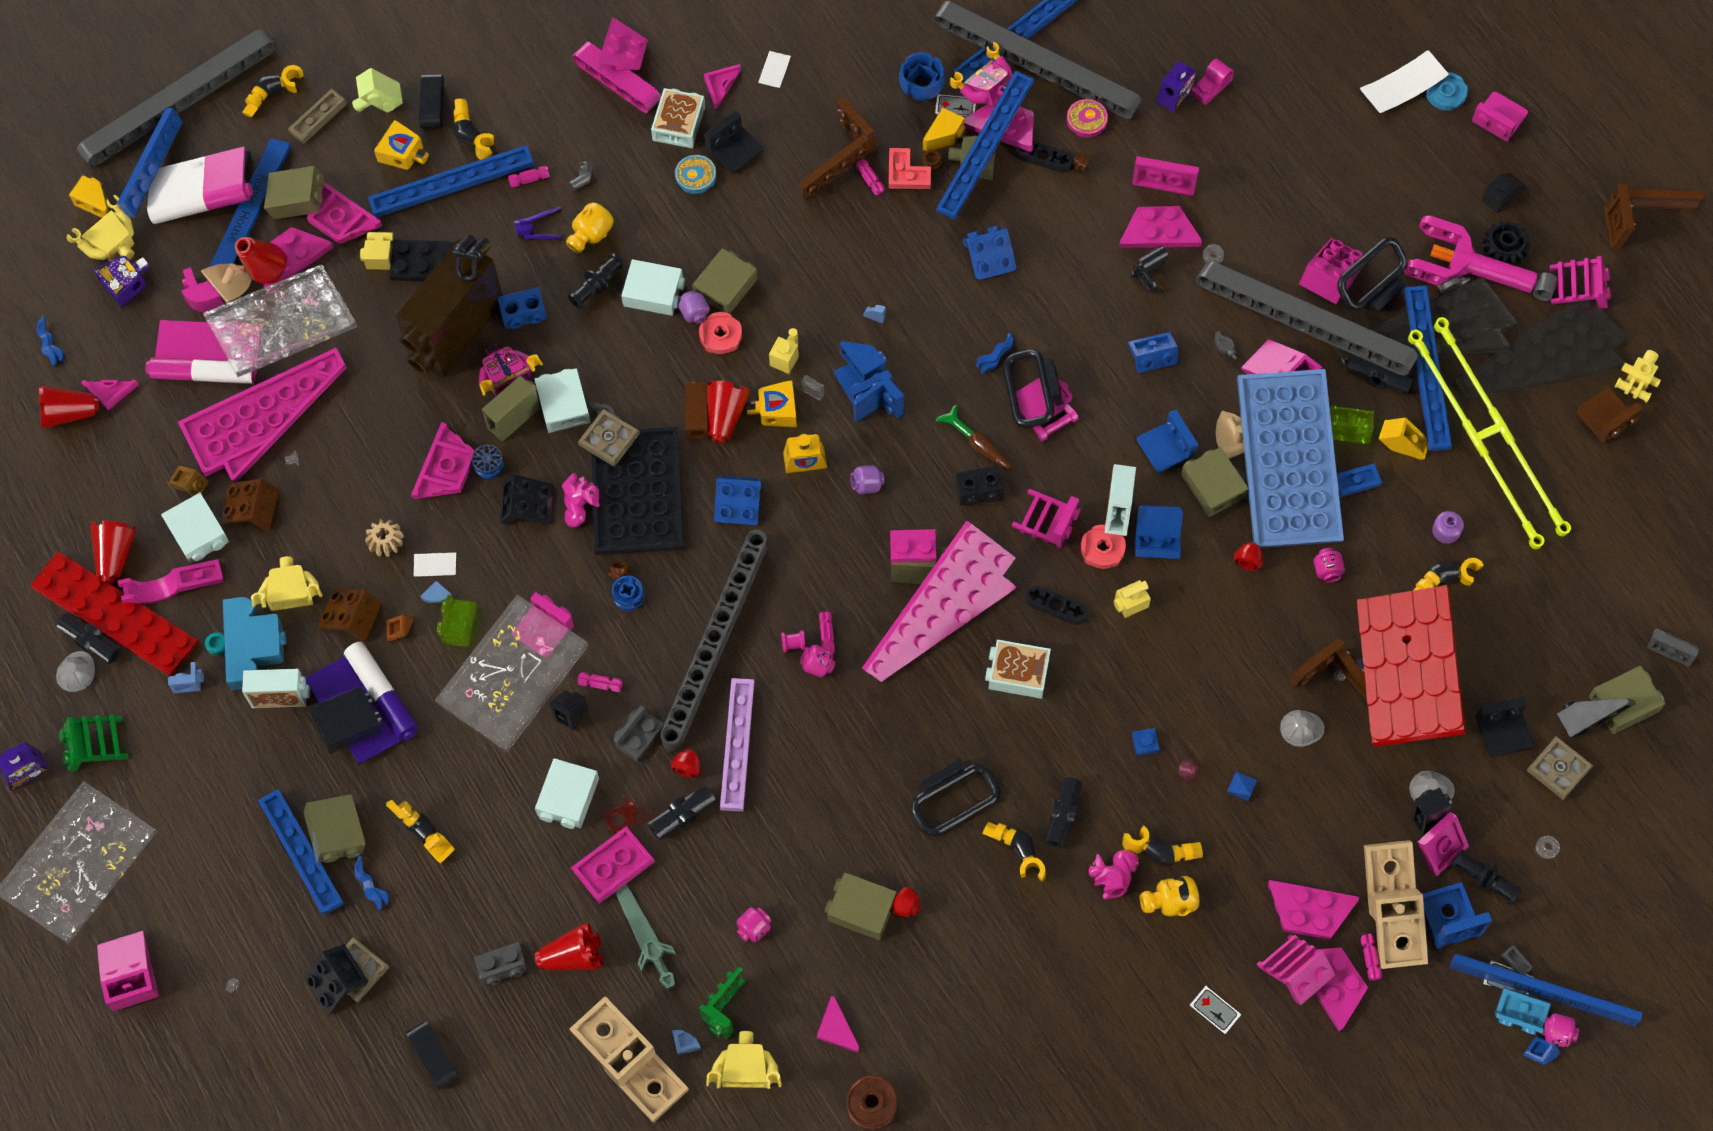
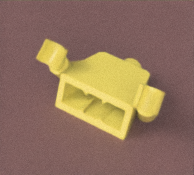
[67,195,135,261]
[251,556,322,611]
[706,1031,782,1089]

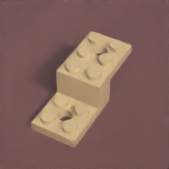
[1364,840,1428,969]
[570,996,689,1123]

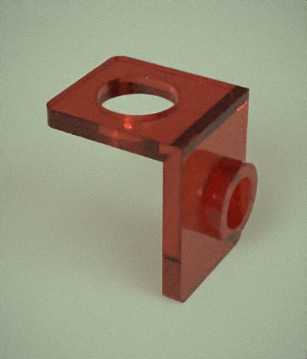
[604,795,638,834]

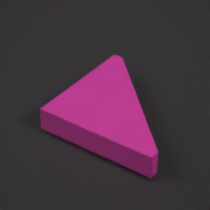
[703,64,741,109]
[81,380,139,410]
[817,996,859,1053]

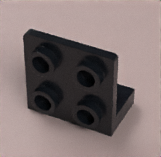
[704,110,763,173]
[500,474,553,525]
[1475,697,1534,757]
[305,944,369,1015]

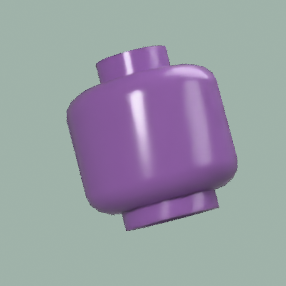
[678,291,710,324]
[850,465,884,495]
[1432,511,1464,544]

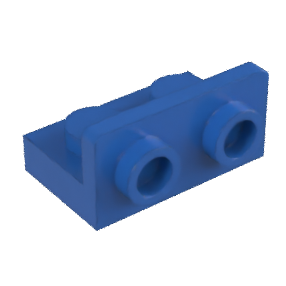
[1129,332,1179,373]

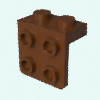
[1576,388,1643,443]
[221,478,279,530]
[319,588,382,642]

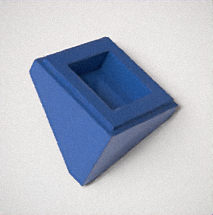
[1227,772,1257,801]
[1523,1036,1560,1066]

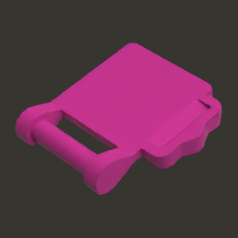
[1016,377,1079,442]

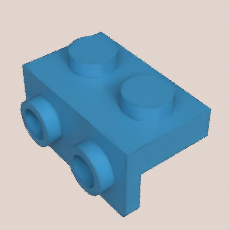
[1495,987,1551,1035]

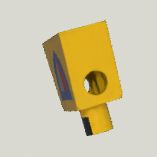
[374,120,429,170]
[746,380,797,427]
[783,434,827,473]

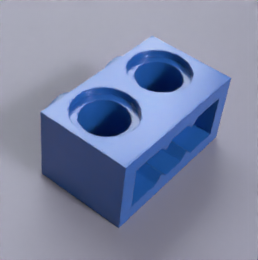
[497,287,547,329]

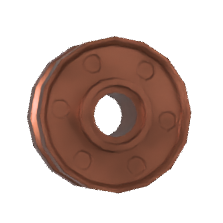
[846,1076,897,1130]

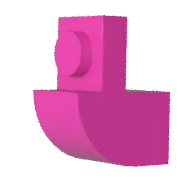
[181,268,224,312]

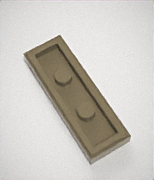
[288,89,347,144]

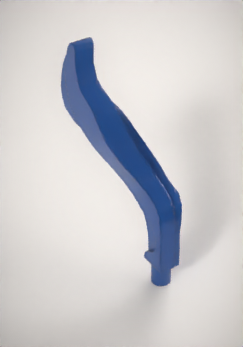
[37,315,64,366]
[976,333,1013,374]
[355,856,389,911]

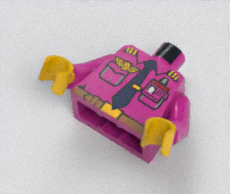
[950,42,1013,106]
[479,343,543,397]

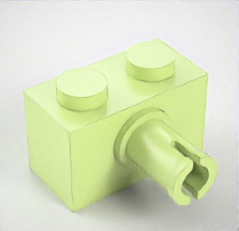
[352,68,403,113]

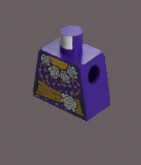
[1157,61,1196,112]
[94,256,150,307]
[0,742,50,791]

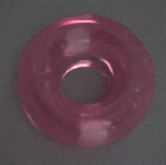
[1179,759,1198,782]

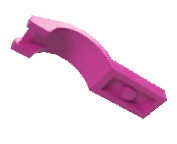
[118,559,224,603]

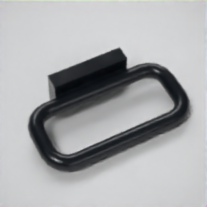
[1337,237,1407,311]
[1003,349,1064,428]
[911,759,1000,836]

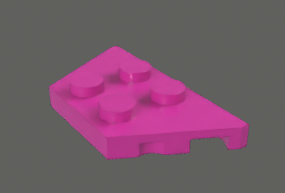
[596,18,648,70]
[964,105,1034,152]
[307,183,382,244]
[1119,206,1202,248]
[264,227,334,294]
[411,422,476,499]
[1268,880,1359,940]
[1314,948,1368,1032]

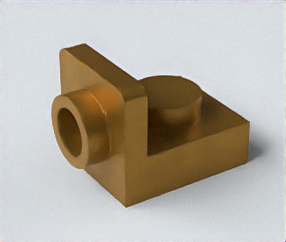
[167,466,208,497]

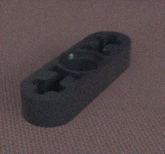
[1014,141,1073,173]
[1025,586,1087,625]

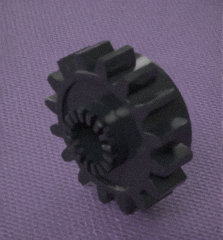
[1482,221,1531,265]

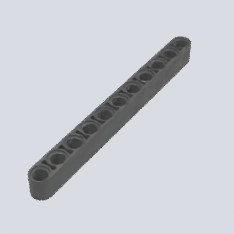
[934,1,1141,119]
[77,28,277,167]
[1196,261,1418,375]
[661,529,767,752]

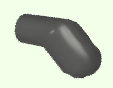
[569,161,593,191]

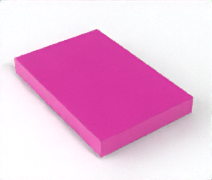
[1132,156,1199,196]
[571,826,655,904]

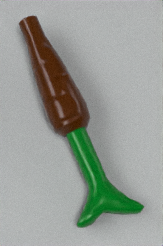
[936,405,1013,472]

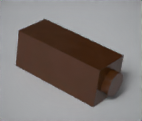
[685,381,709,439]

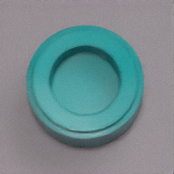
[205,632,225,656]

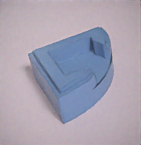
[863,305,886,323]
[420,581,453,604]
[672,1030,701,1055]

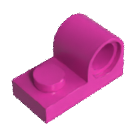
[1190,58,1234,105]

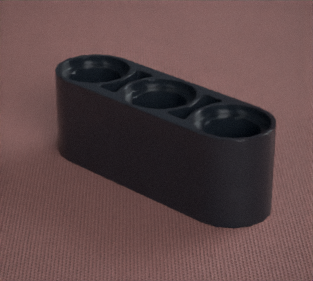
[419,74,444,128]
[405,1020,459,1090]

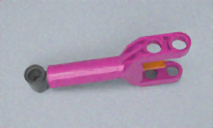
[1404,216,1558,301]

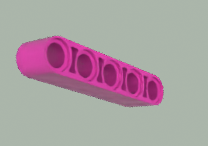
[572,42,661,113]

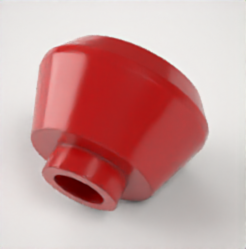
[1233,542,1263,571]
[670,750,700,778]
[892,887,921,917]

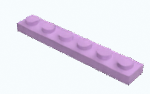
[720,678,755,812]

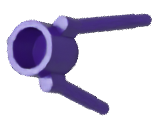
[514,207,562,240]

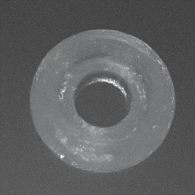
[1203,244,1224,264]
[1536,836,1560,859]

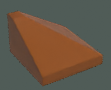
[386,614,413,642]

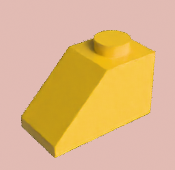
[923,108,966,152]
[69,176,110,218]
[1379,418,1428,460]

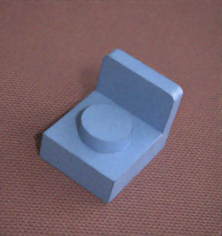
[168,662,204,694]

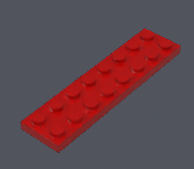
[30,551,199,677]

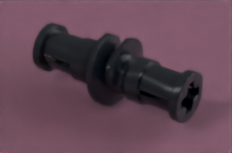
[568,253,625,309]
[1450,848,1522,905]

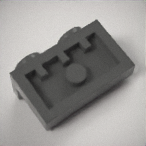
[1647,628,1699,667]
[614,705,664,762]
[474,942,528,986]

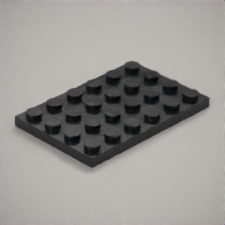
[591,426,684,555]

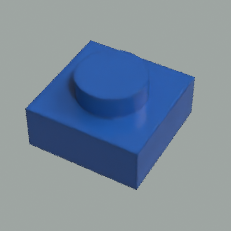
[1132,728,1159,756]

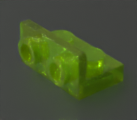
[1330,406,1374,444]
[437,595,477,647]

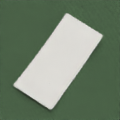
[1360,51,1449,113]

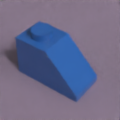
[840,341,887,382]

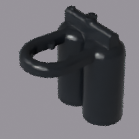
[452,235,491,281]
[1130,246,1168,293]

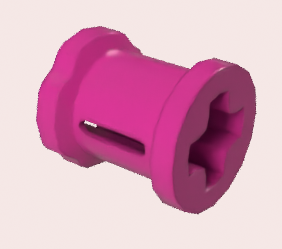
[781,630,806,653]

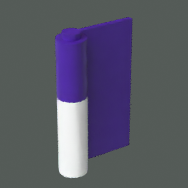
[305,641,418,764]

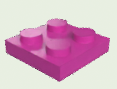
[1418,812,1469,876]

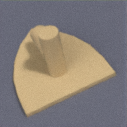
[201,263,252,303]
[1215,411,1244,459]

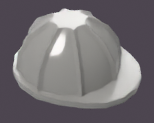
[56,651,95,692]
[1280,710,1325,747]
[1409,771,1455,801]

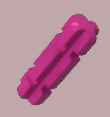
[856,159,884,196]
[508,166,550,187]
[819,611,835,654]
[578,672,622,692]
[1361,934,1382,980]

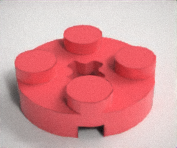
[699,312,742,354]
[1081,525,1126,569]

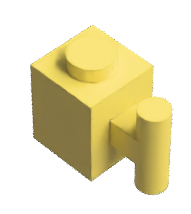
[360,232,394,270]
[769,328,799,374]
[1114,580,1151,618]

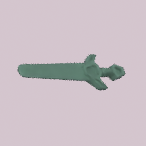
[615,884,676,991]

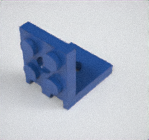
[1422,882,1492,950]

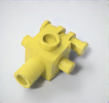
[1615,350,1661,403]

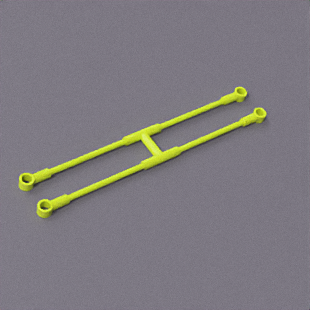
[1408,317,1571,549]

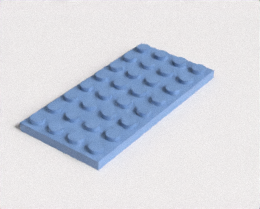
[1237,369,1344,548]

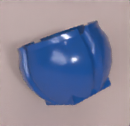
[899,52,946,103]

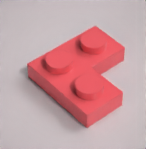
[889,148,931,189]

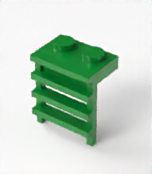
[59,715,128,772]
[699,967,745,1040]

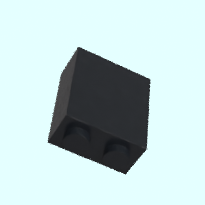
[310,686,382,754]

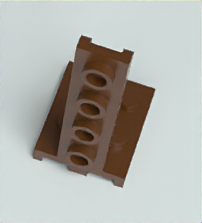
[799,96,878,199]
[1604,183,1705,250]
[1289,637,1367,701]

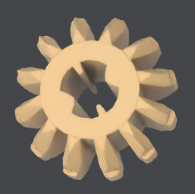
[365,519,404,557]

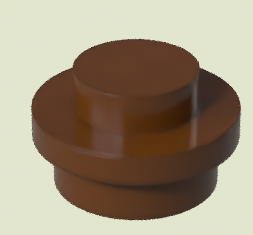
[922,150,943,171]
[1072,151,1090,171]
[608,562,630,580]

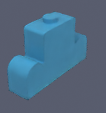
[223,597,287,691]

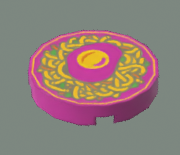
[1066,99,1108,138]

